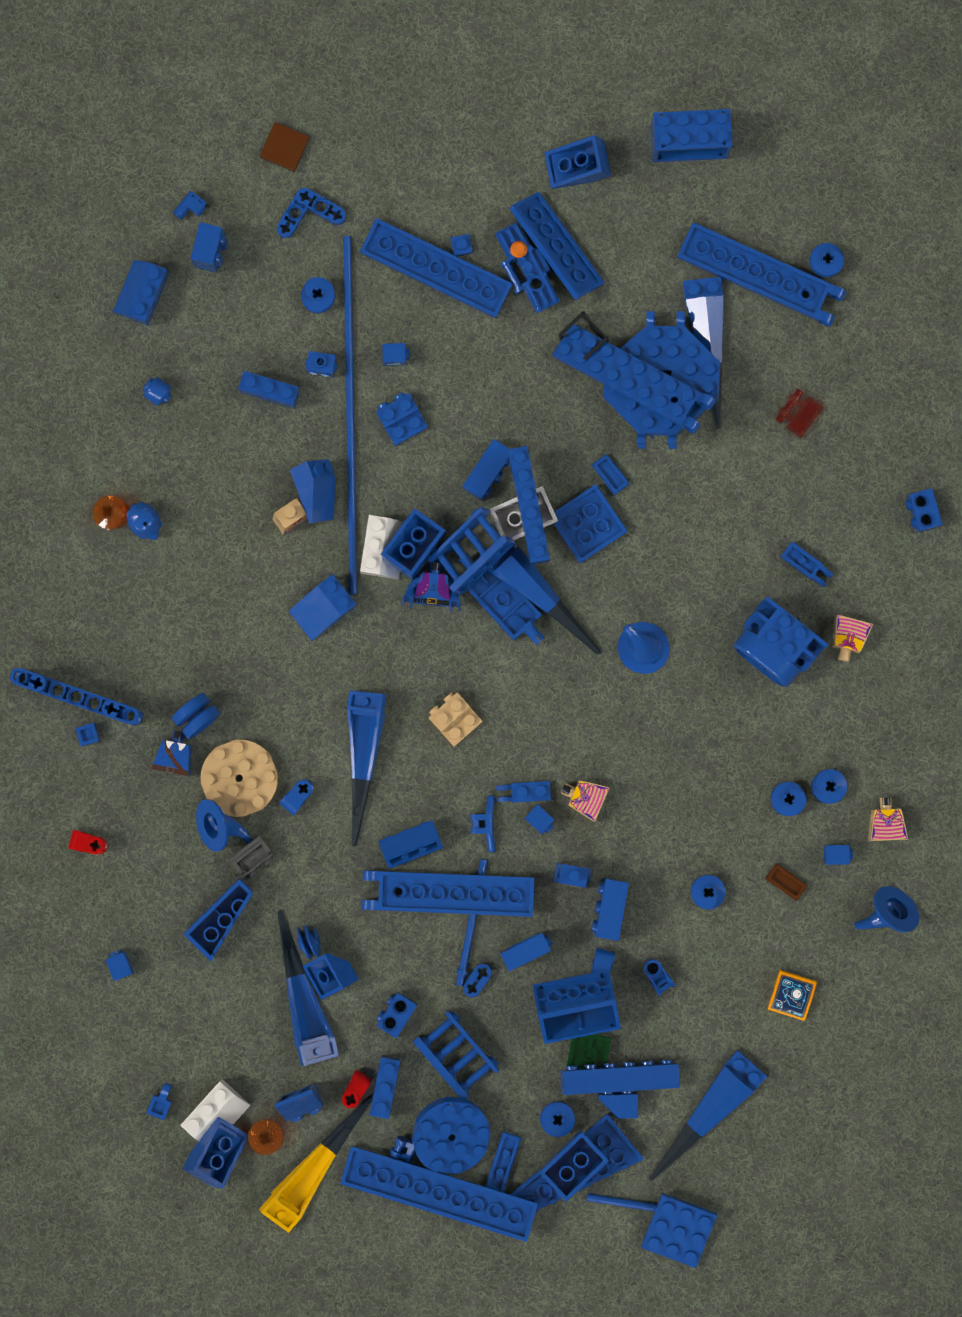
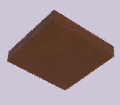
[260,122,309,172]

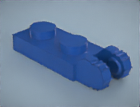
[780,542,833,587]
[496,781,551,803]

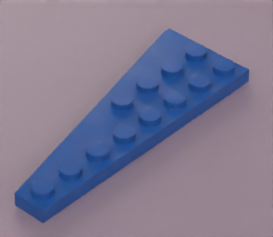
[510,1113,644,1211]

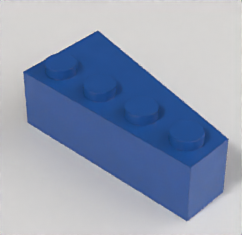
[183,877,253,961]

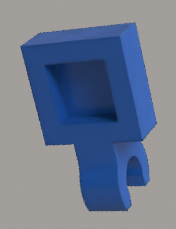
[146,1083,172,1120]

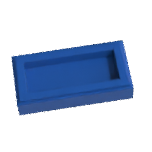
[591,454,630,496]

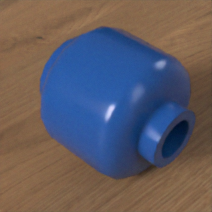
[142,377,172,406]

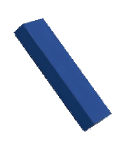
[485,1131,521,1192]

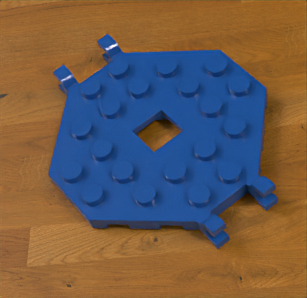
[603,311,721,449]

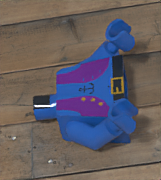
[401,562,461,612]

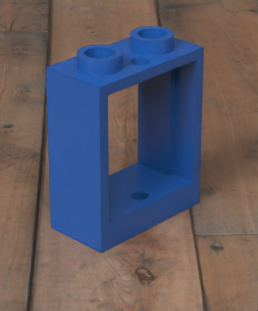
[500,932,552,971]

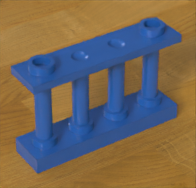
[428,507,515,595]
[413,1010,499,1099]

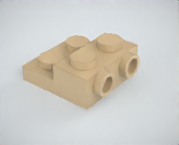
[429,692,483,747]

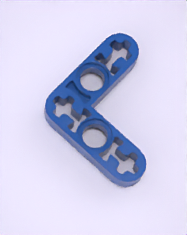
[277,188,346,239]

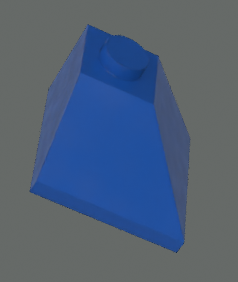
[303,953,359,1000]

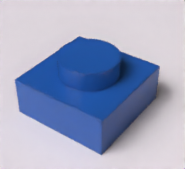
[450,234,473,257]
[75,723,100,747]

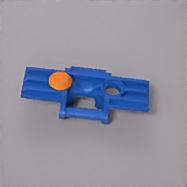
[495,222,560,314]

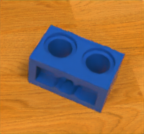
[905,488,943,533]
[376,992,417,1039]

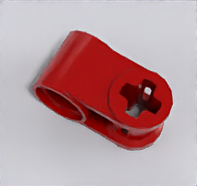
[68,830,107,855]
[342,1069,373,1109]

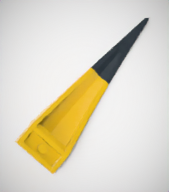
[259,1095,373,1233]

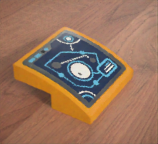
[768,970,817,1021]

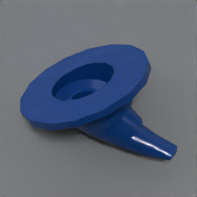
[617,622,670,674]
[196,799,253,852]
[854,886,920,933]

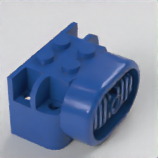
[733,596,829,687]

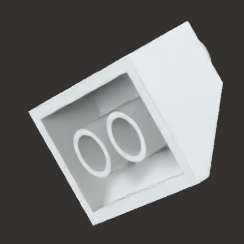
[490,486,558,540]
[360,515,404,580]
[180,1079,250,1141]

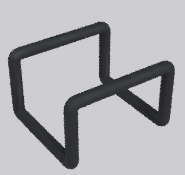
[559,311,609,360]

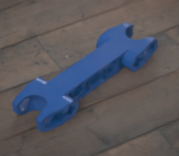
[9,668,143,725]

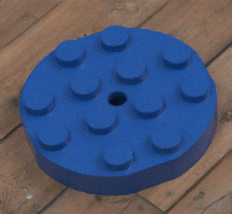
[412,1097,490,1174]

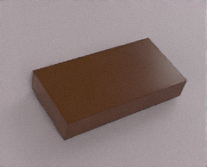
[765,863,807,901]

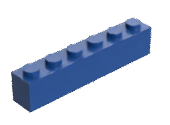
[508,446,550,566]
[560,1059,680,1095]

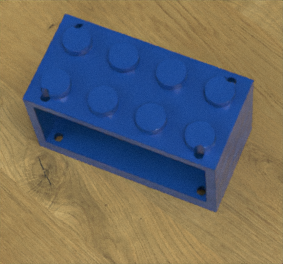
[650,109,732,163]
[532,970,621,1044]

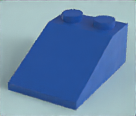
[544,135,611,189]
[290,459,335,524]
[289,574,357,641]
[275,1083,324,1123]
[183,1117,249,1189]

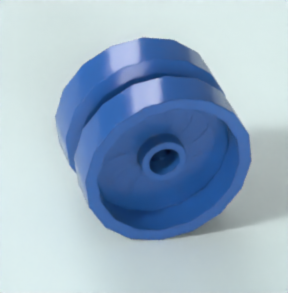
[171,692,221,740]

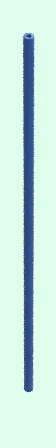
[343,236,357,595]

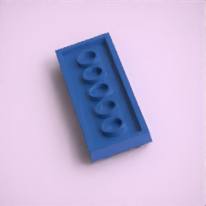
[510,192,605,301]

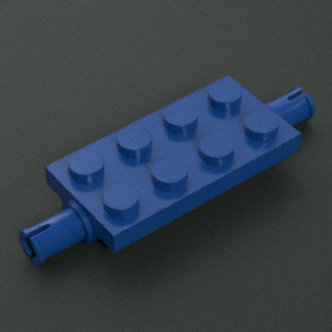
[459,553,545,646]

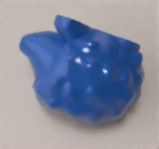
[126,502,162,540]

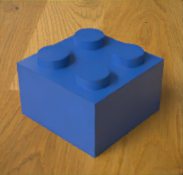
[190,222,228,273]

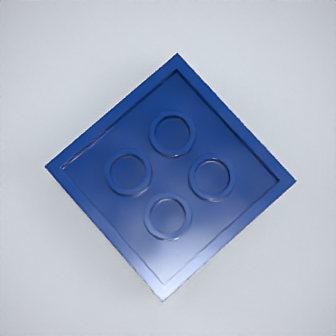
[553,484,628,564]
[641,1193,717,1268]

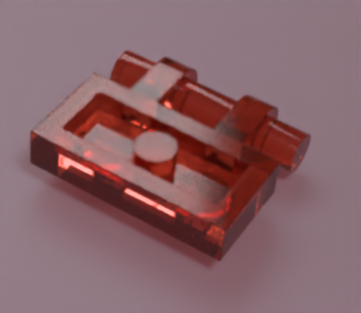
[775,389,824,439]

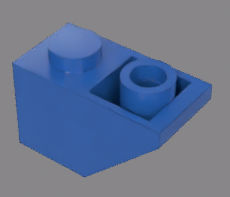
[598,1091,638,1119]

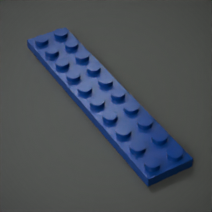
[340,1146,538,1242]

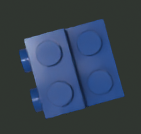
[376,392,428,446]

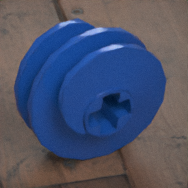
[809,243,844,278]
[301,277,335,314]
[811,769,847,804]
[771,782,806,816]
[691,875,725,910]
[297,924,321,959]
[540,1101,575,1137]

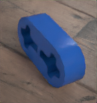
[463,963,491,997]

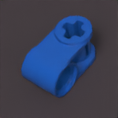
[279,779,313,816]
[591,948,615,973]
[643,958,675,996]

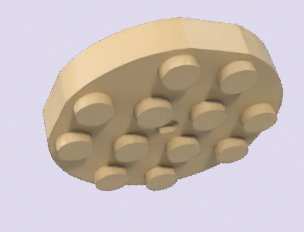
[201,740,278,817]

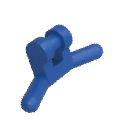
[470,795,496,853]
[390,1135,415,1163]

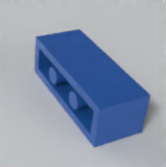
[238,371,300,409]
[462,439,510,501]
[378,820,443,869]
[370,1055,401,1119]

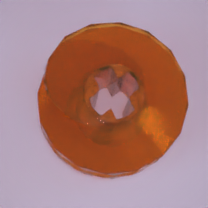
[92,495,129,530]
[248,1119,283,1155]

